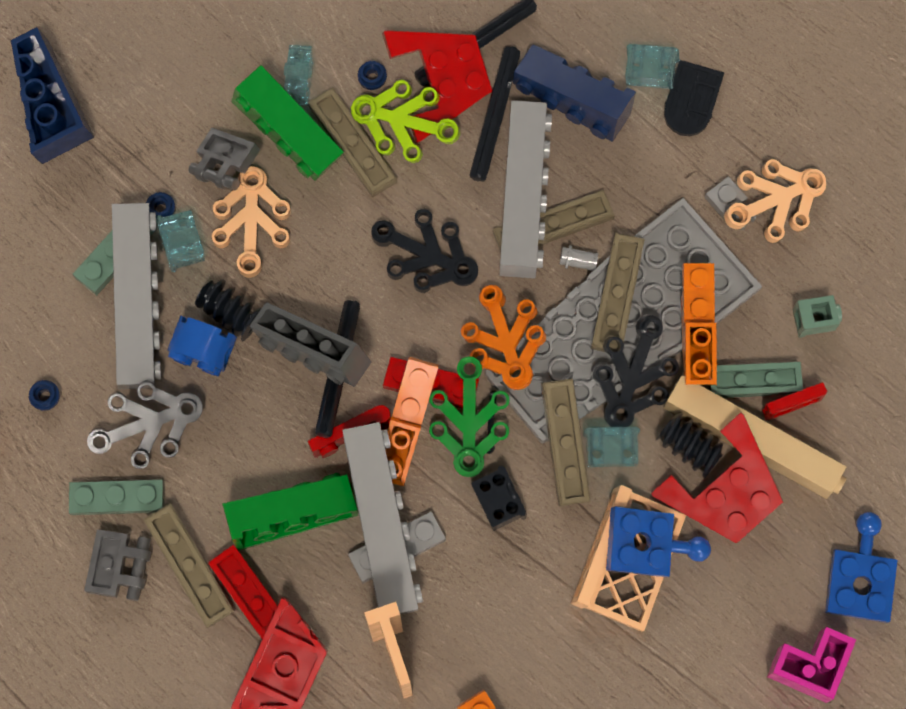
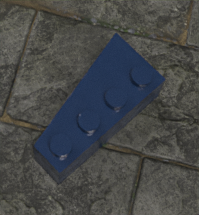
[11,27,94,164]
[513,45,636,142]

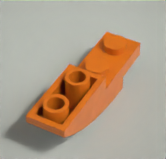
[681,263,717,385]
[385,357,439,486]

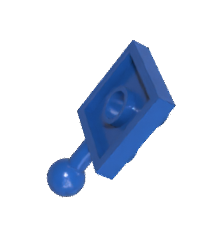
[606,506,711,577]
[825,512,898,623]

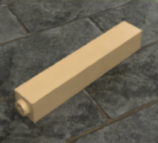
[664,375,847,499]

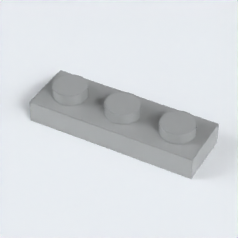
[348,511,446,584]

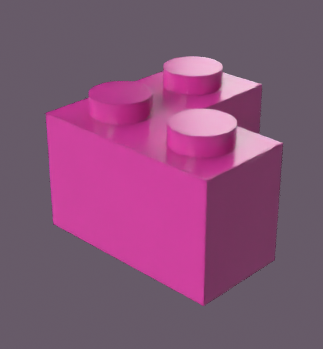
[767,627,856,703]

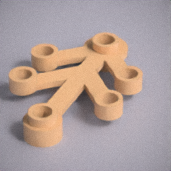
[724,159,826,243]
[211,166,291,278]

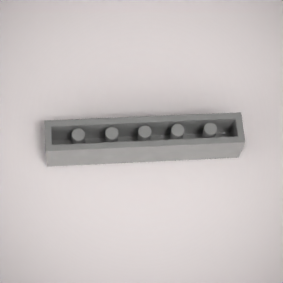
[499,100,552,278]
[112,203,161,389]
[342,422,423,614]

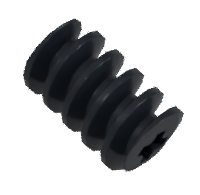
[194,279,262,342]
[655,412,723,478]

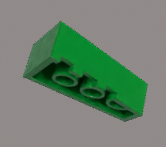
[231,65,344,181]
[222,473,359,551]

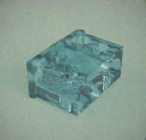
[625,44,679,89]
[283,45,314,105]
[156,210,205,272]
[583,427,640,467]

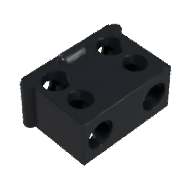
[471,466,527,531]

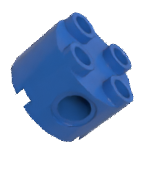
[167,316,237,377]

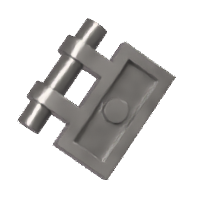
[188,128,260,190]
[84,529,151,601]

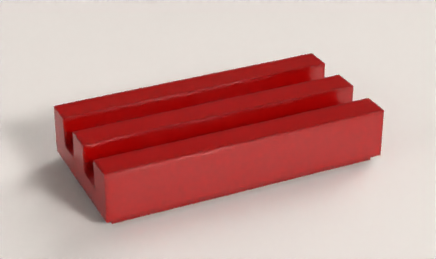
[762,382,827,421]

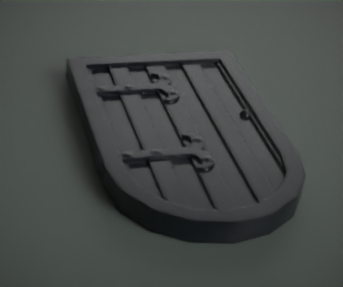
[664,60,724,137]

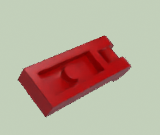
[307,405,391,458]

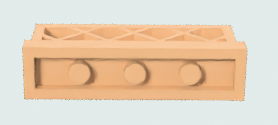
[570,485,686,632]
[364,602,413,698]

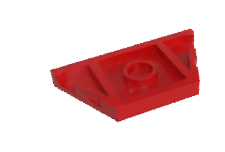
[231,597,328,709]

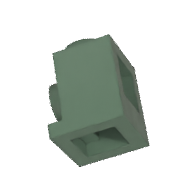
[792,295,842,338]

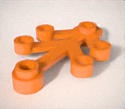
[461,285,546,390]

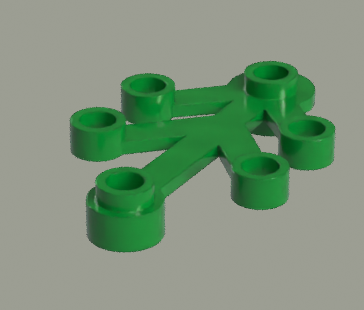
[429,356,510,477]

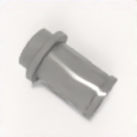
[559,245,598,271]

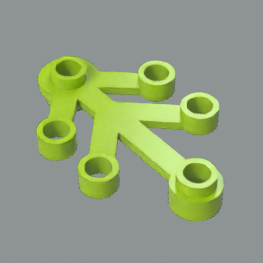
[351,80,460,163]

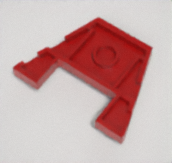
[382,30,492,143]
[651,412,783,544]

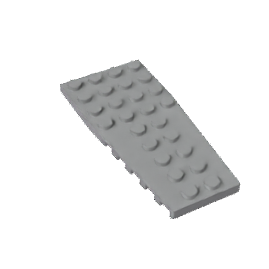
[485,198,762,443]

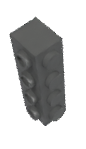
[249,302,371,387]

